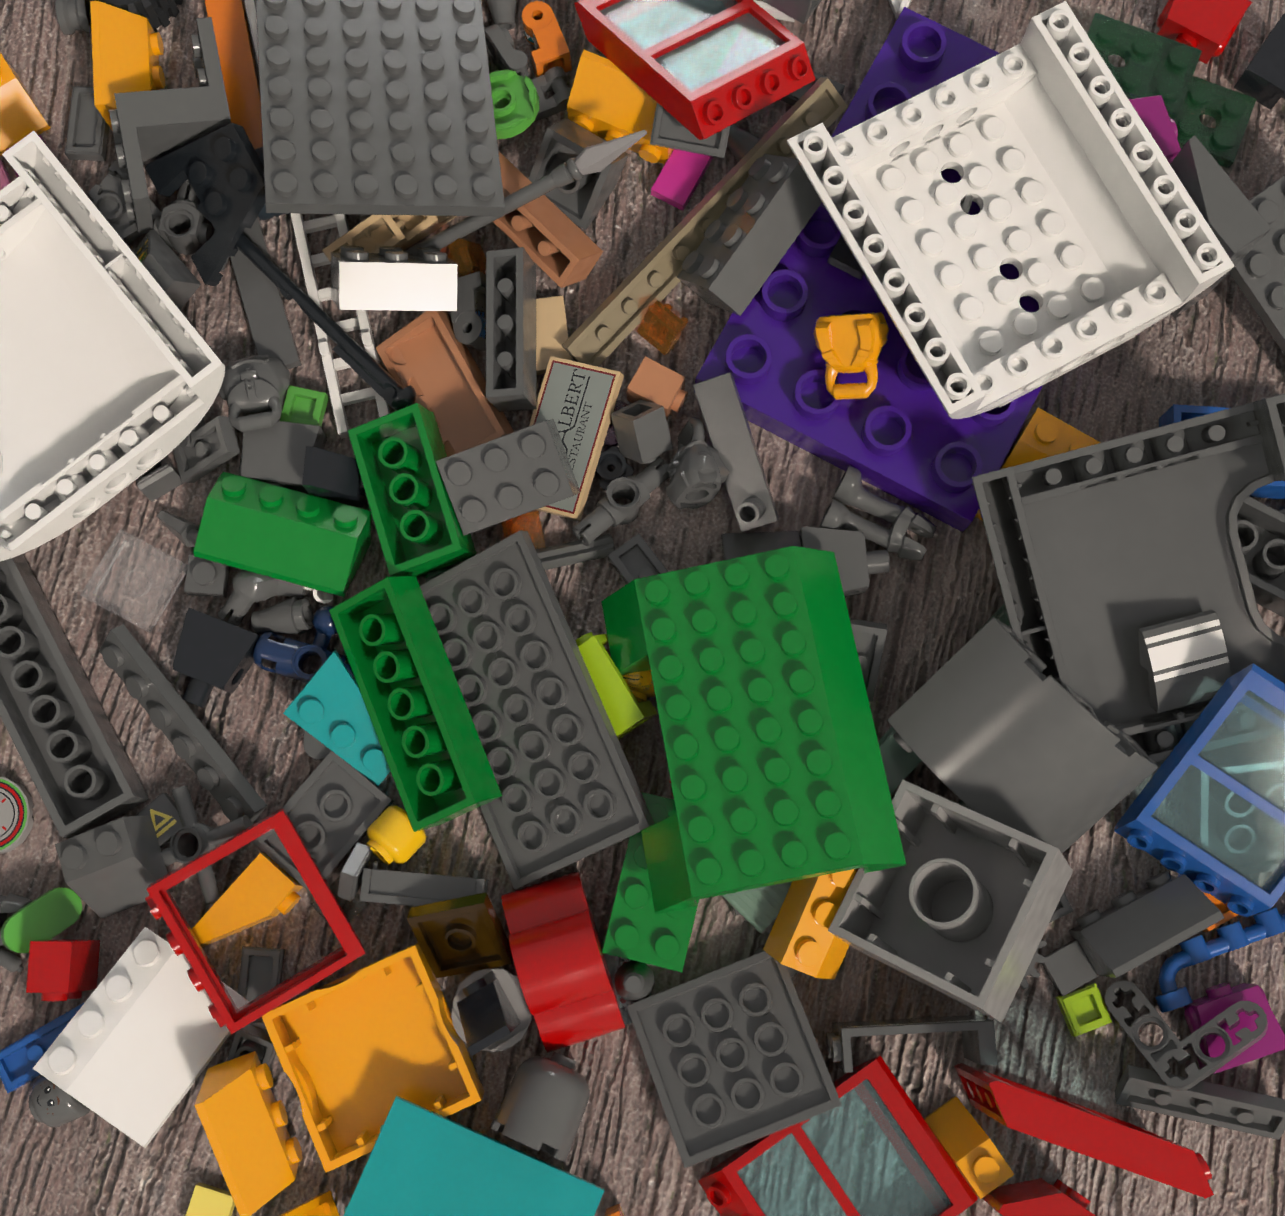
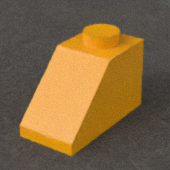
[924,1096,1015,1199]

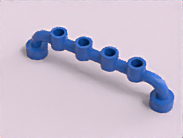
[1155,907,1285,1013]

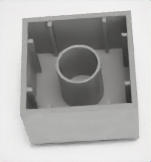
[828,779,1073,1024]

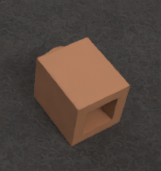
[627,356,688,420]

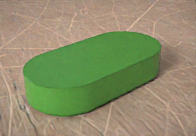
[1,888,82,953]

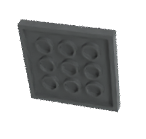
[627,951,842,1168]

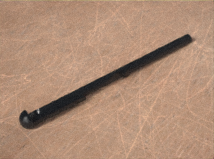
[197,203,417,411]

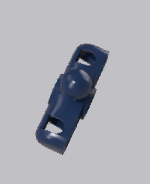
[253,605,356,684]

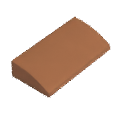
[375,311,514,457]

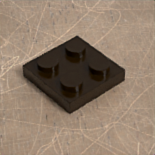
[407,892,513,979]

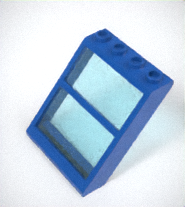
[1114,663,1285,918]

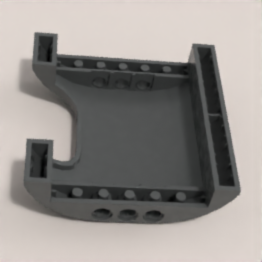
[971,393,1285,762]

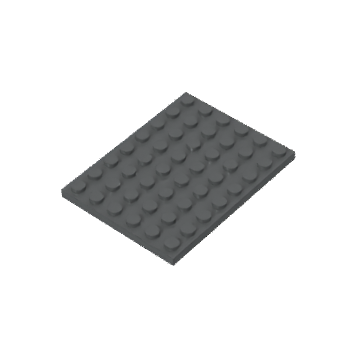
[256,0,505,217]

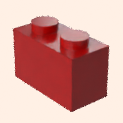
[26,939,100,1001]

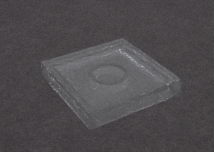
[80,529,187,633]

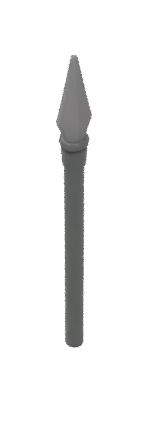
[403,130,647,254]

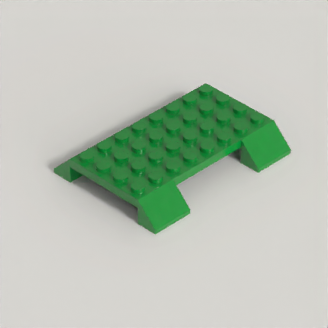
[601,546,906,914]

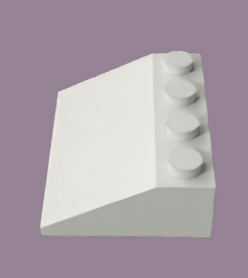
[32,927,249,1148]

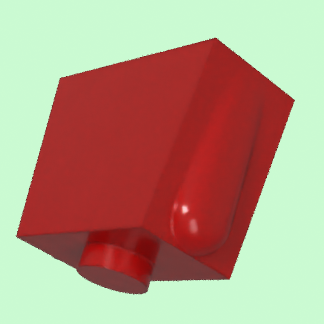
[1155,0,1252,64]

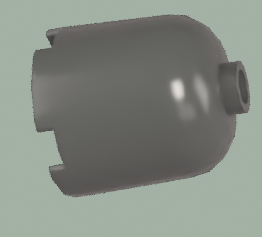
[490,1052,590,1162]

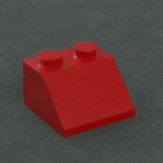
[982,1178,1096,1216]

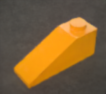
[191,853,303,947]

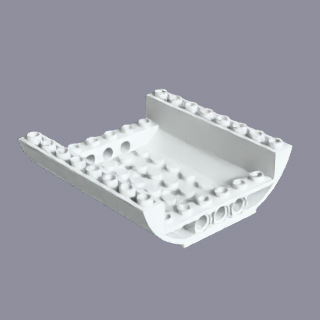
[787,1,1234,419]

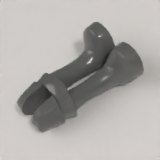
[819,465,936,561]

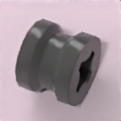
[55,0,91,35]

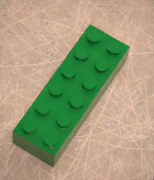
[329,576,502,832]

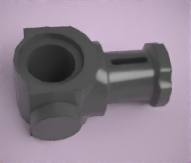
[154,179,212,255]

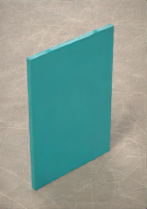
[344,1096,605,1216]

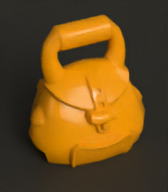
[813,312,889,400]

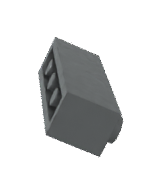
[486,247,537,412]

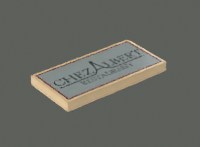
[529,356,624,521]

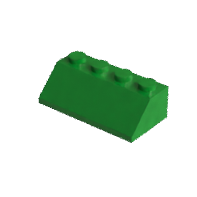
[194,471,371,597]

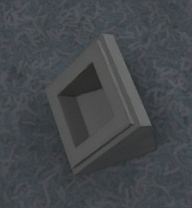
[136,455,185,502]

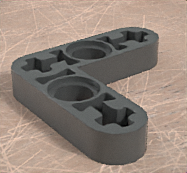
[1105,981,1268,1091]

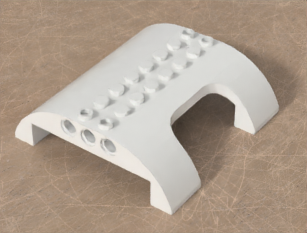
[0,131,225,562]

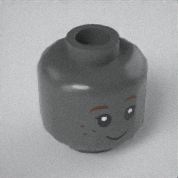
[28,1076,90,1128]

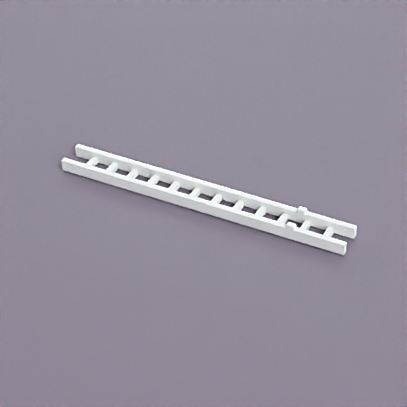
[244,0,390,439]

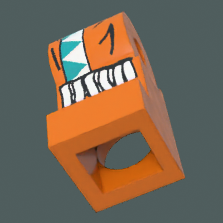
[522,1,572,77]

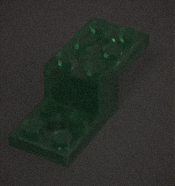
[1087,13,1256,168]

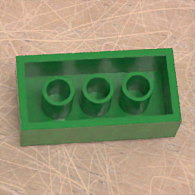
[347,403,477,578]
[602,792,699,972]

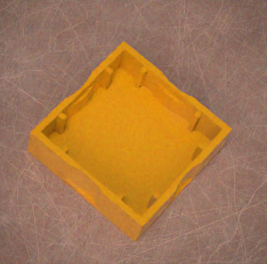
[261,943,485,1173]

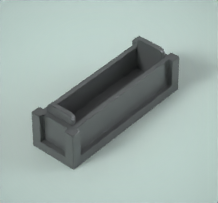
[360,861,489,906]

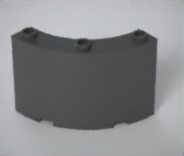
[887,617,1158,853]

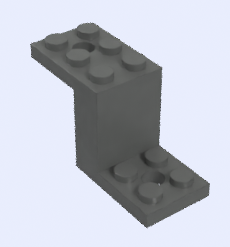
[109,17,231,234]

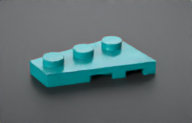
[283,650,391,786]

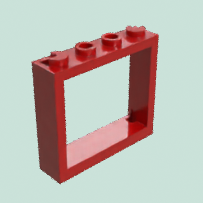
[145,808,366,1034]

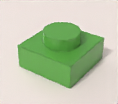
[280,385,329,427]

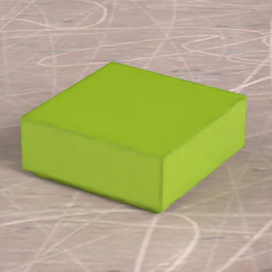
[1055,982,1112,1037]

